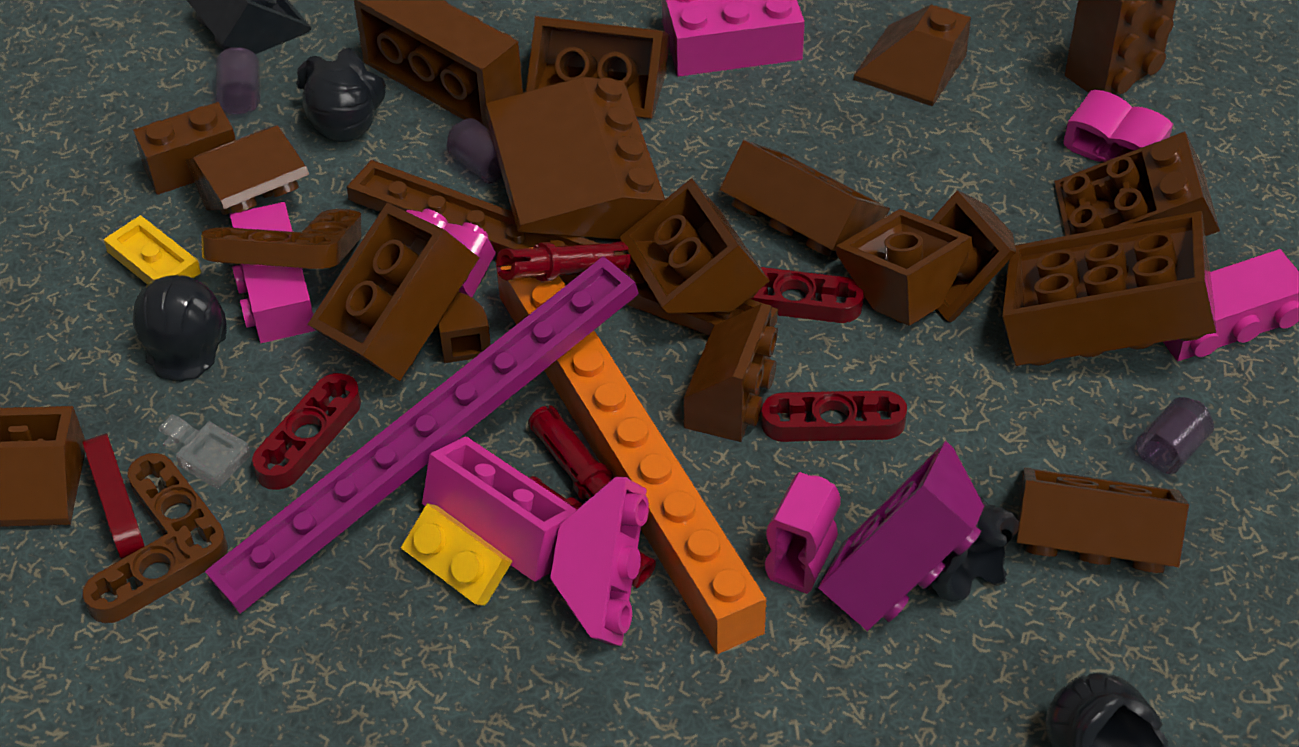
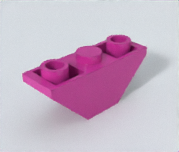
[550,477,649,646]

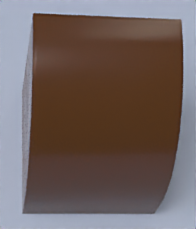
[438,292,491,363]

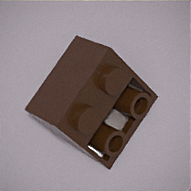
[185,125,309,215]
[684,304,778,442]
[0,406,85,526]

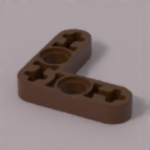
[201,209,361,269]
[83,453,228,623]

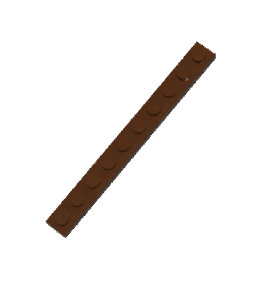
[347,160,778,336]

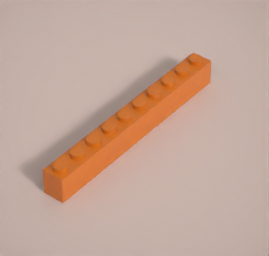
[496,247,766,654]

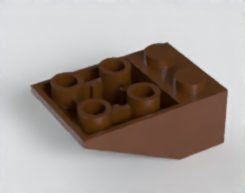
[1054,131,1220,236]

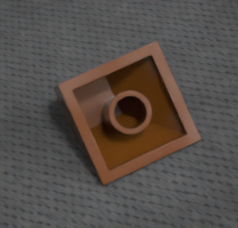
[853,4,971,107]
[931,190,1016,322]
[836,209,972,326]

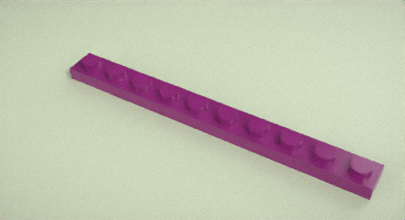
[205,256,639,614]

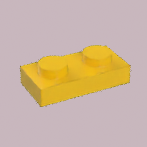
[103,215,201,284]
[401,503,513,606]

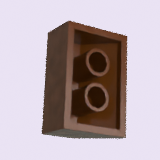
[526,16,670,119]
[719,140,891,256]
[620,178,770,313]
[1016,467,1189,573]

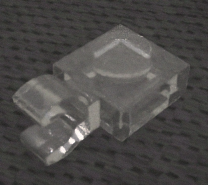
[159,415,251,489]

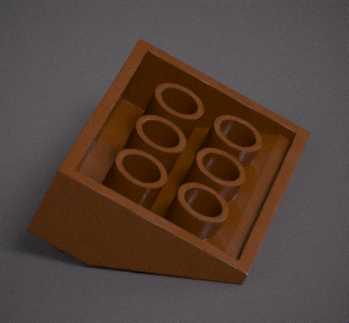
[484,77,665,239]
[1003,211,1216,366]

